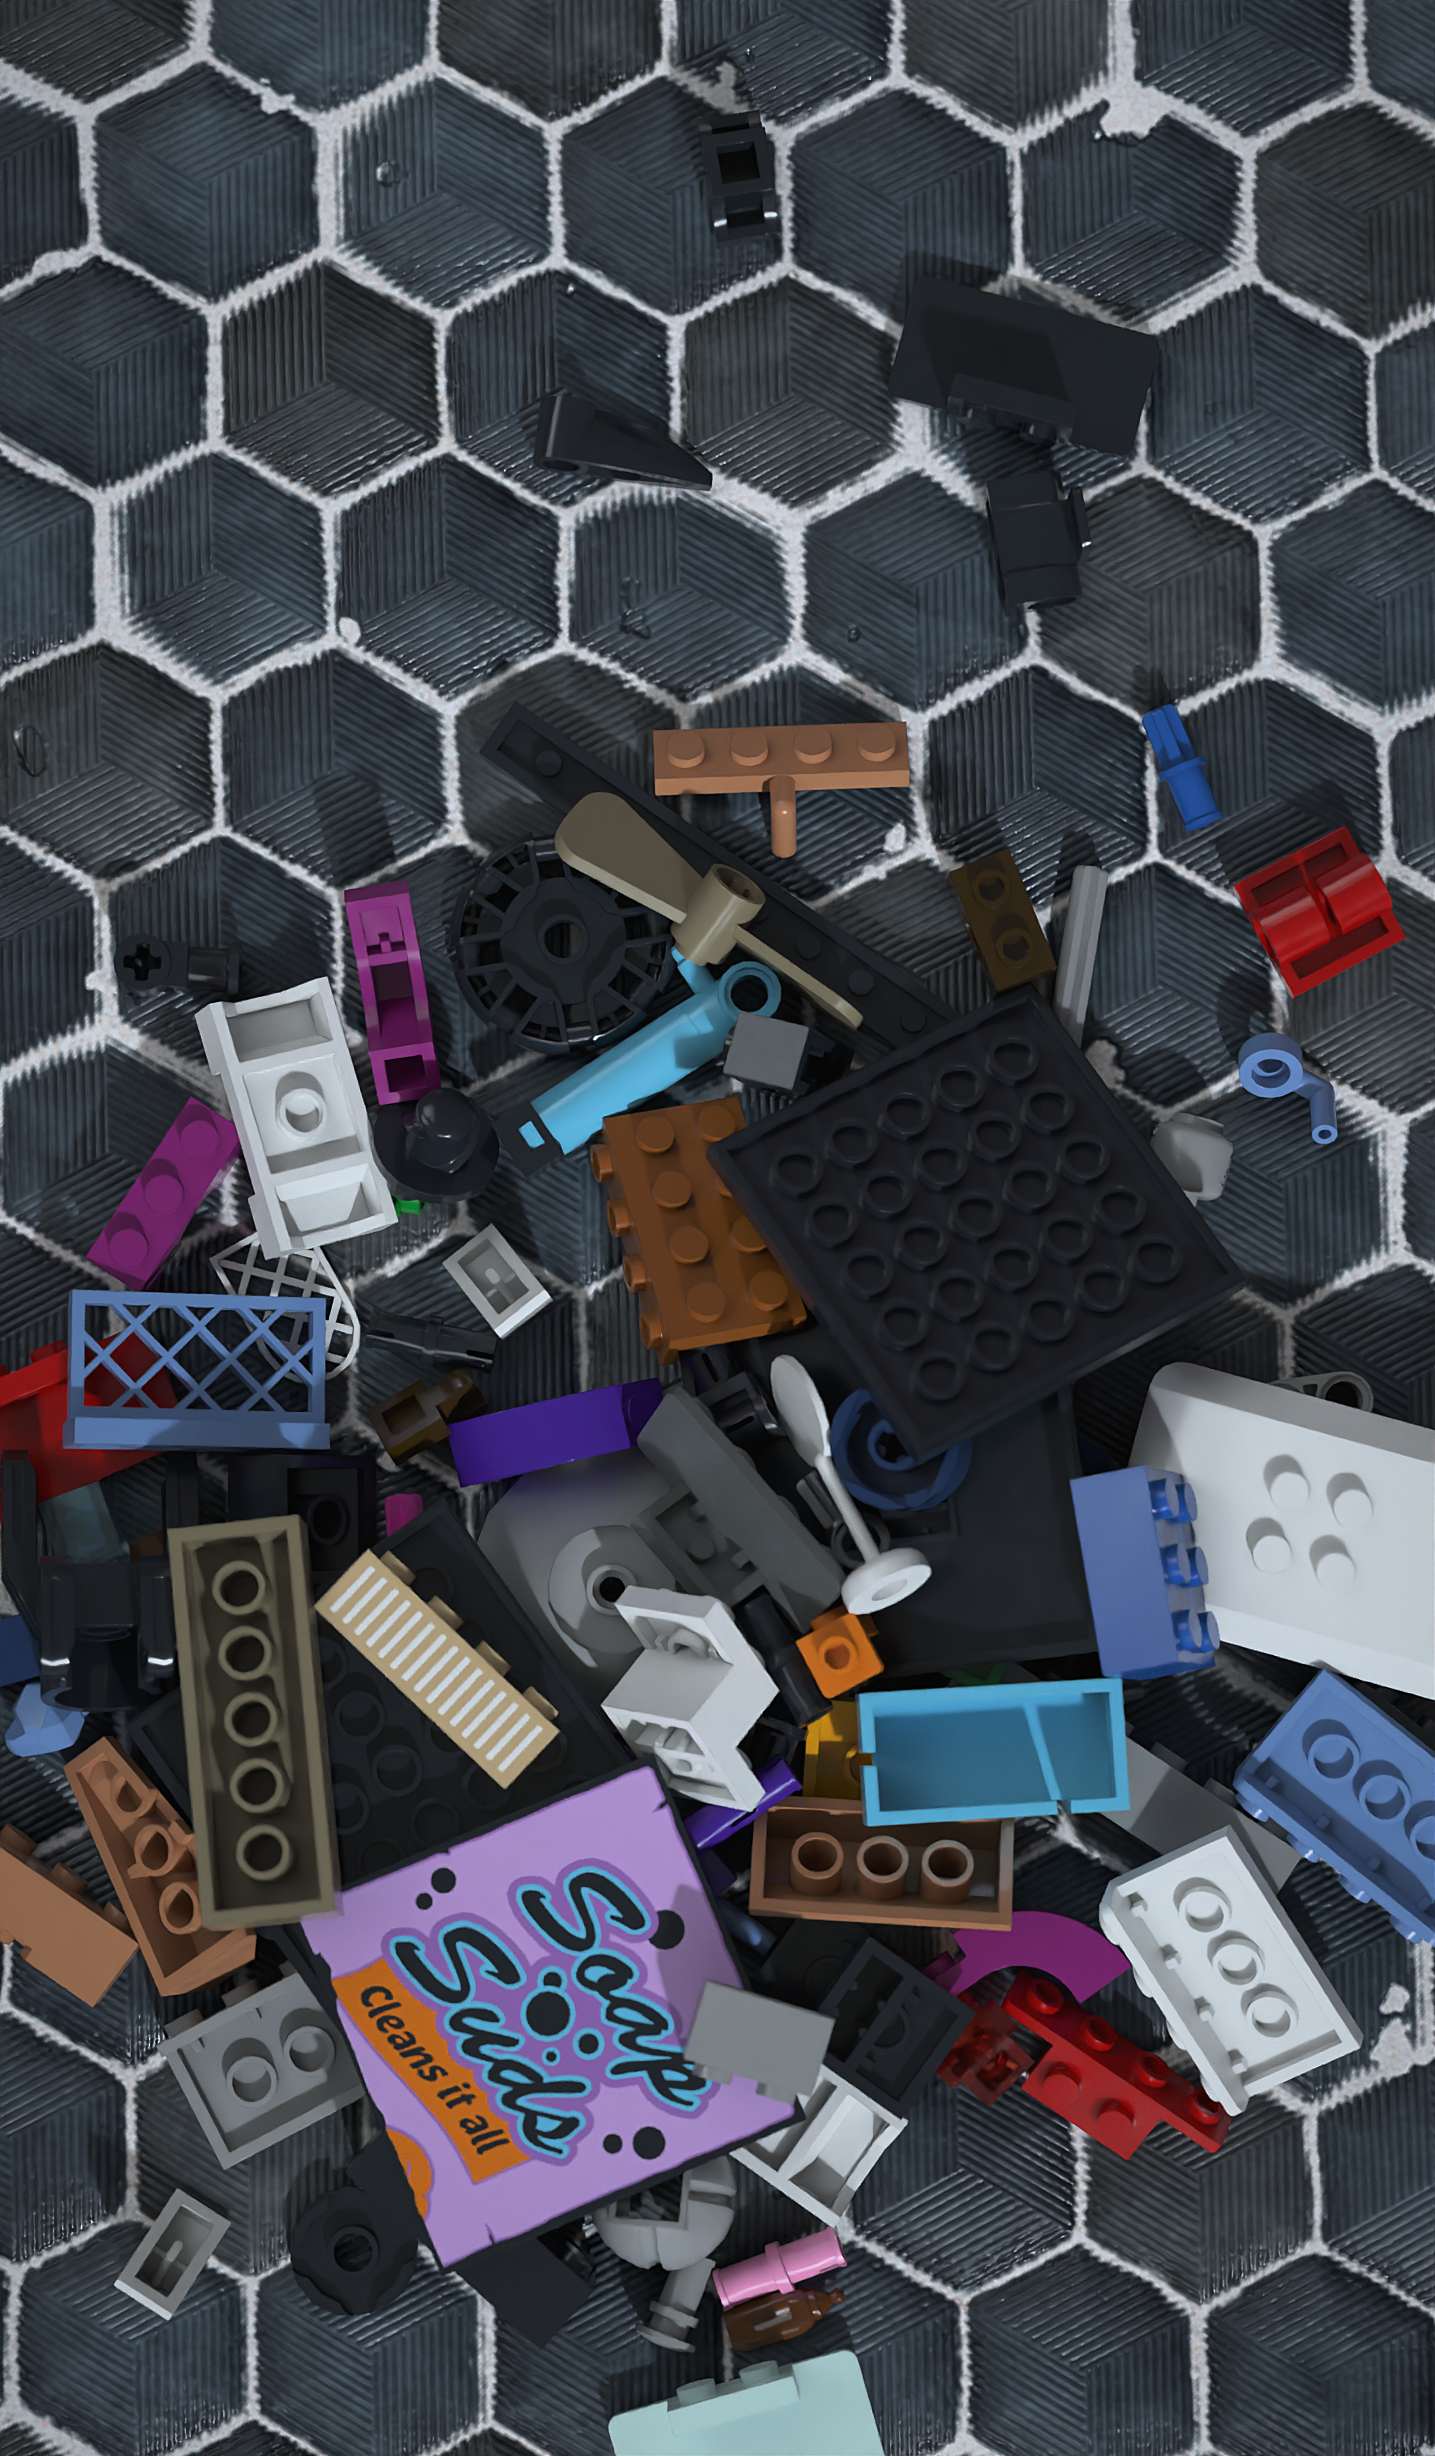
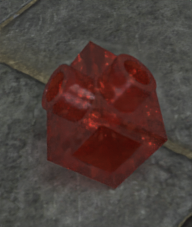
[935,1990,1035,2107]

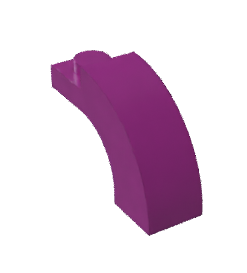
[344,880,442,1105]
[920,1906,1132,2003]

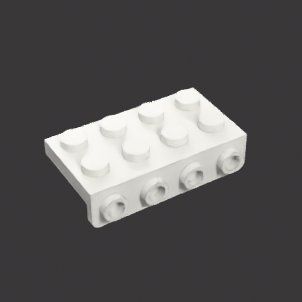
[1099,1825,1364,2116]

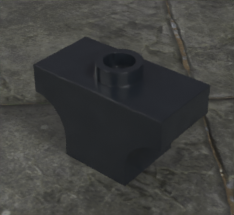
[697,110,779,249]

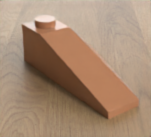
[63,1736,256,1997]

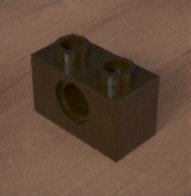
[946,848,1057,999]

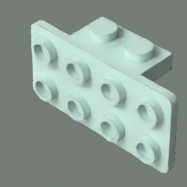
[608,2348,885,2456]

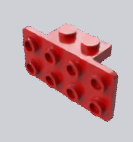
[0,1328,179,1523]

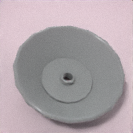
[477,1447,689,1734]

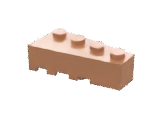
[0,1823,140,2007]

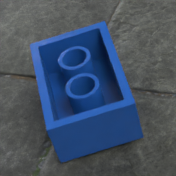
[1070,1465,1220,1680]

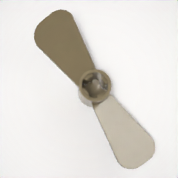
[554,792,863,1032]

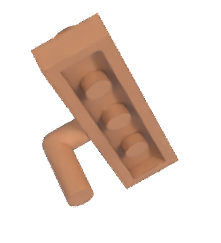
[653,721,910,858]

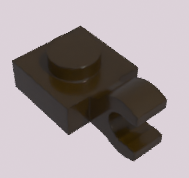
[366,1367,489,1466]

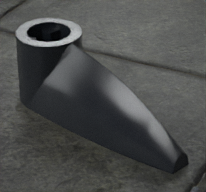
[533,396,713,491]

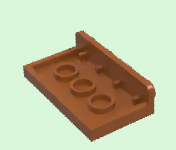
[590,1096,807,1367]

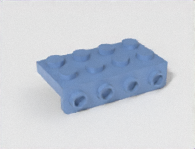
[1233,1667,1435,1947]

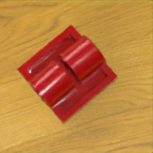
[1231,825,1406,999]

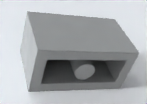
[682,1978,835,2104]

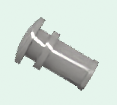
[634,2257,716,2353]

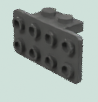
[630,1387,847,1633]

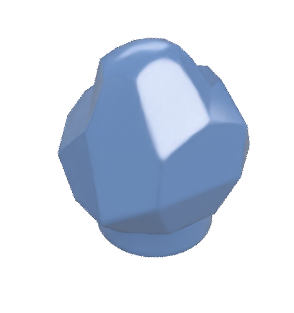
[5,1676,90,1757]

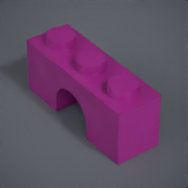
[85,1097,243,1292]

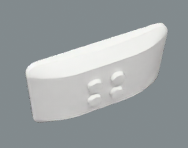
[1127,1362,1435,1700]

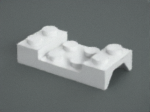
[195,977,398,1260]
[729,2064,909,2228]

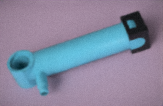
[491,946,781,1182]

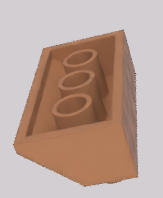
[749,1796,1014,1931]

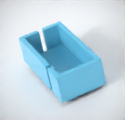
[855,1678,1130,1826]

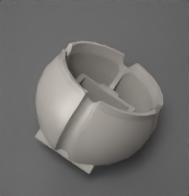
[591,2155,737,2271]

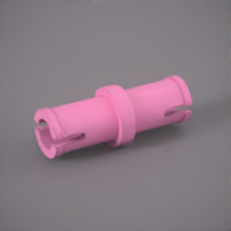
[712,2226,848,2310]

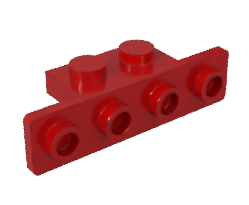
[1001,1969,1233,2161]

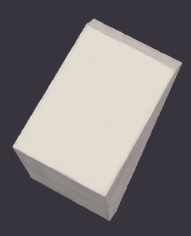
[442,1224,553,1340]
[114,2188,231,2321]

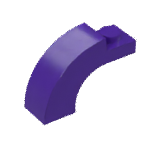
[447,1377,663,1488]

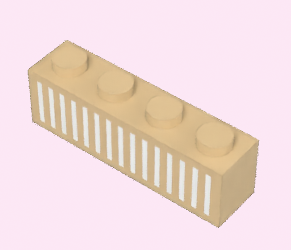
[314,1549,560,1789]

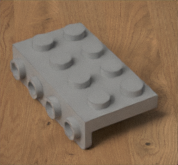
[156,1960,366,2170]

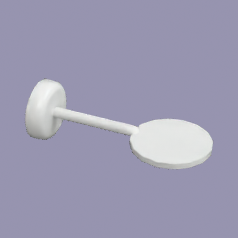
[771,1354,931,1615]

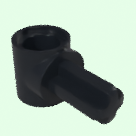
[796,1469,893,1578]

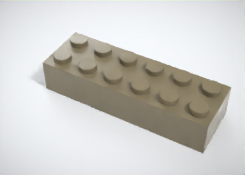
[168,1515,344,1932]

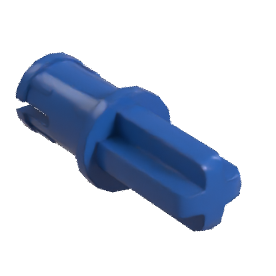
[1142,704,1224,832]

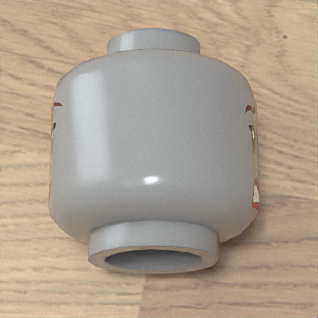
[1150,1112,1234,1207]

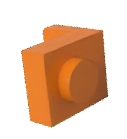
[796,1605,884,1698]

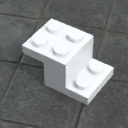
[601,1585,779,1812]

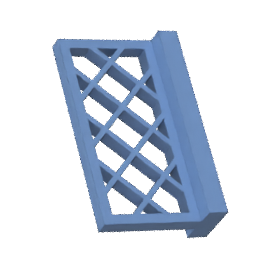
[62,1289,330,1455]

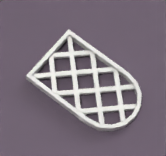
[209,1231,361,1383]

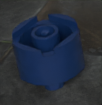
[829,1388,972,1511]

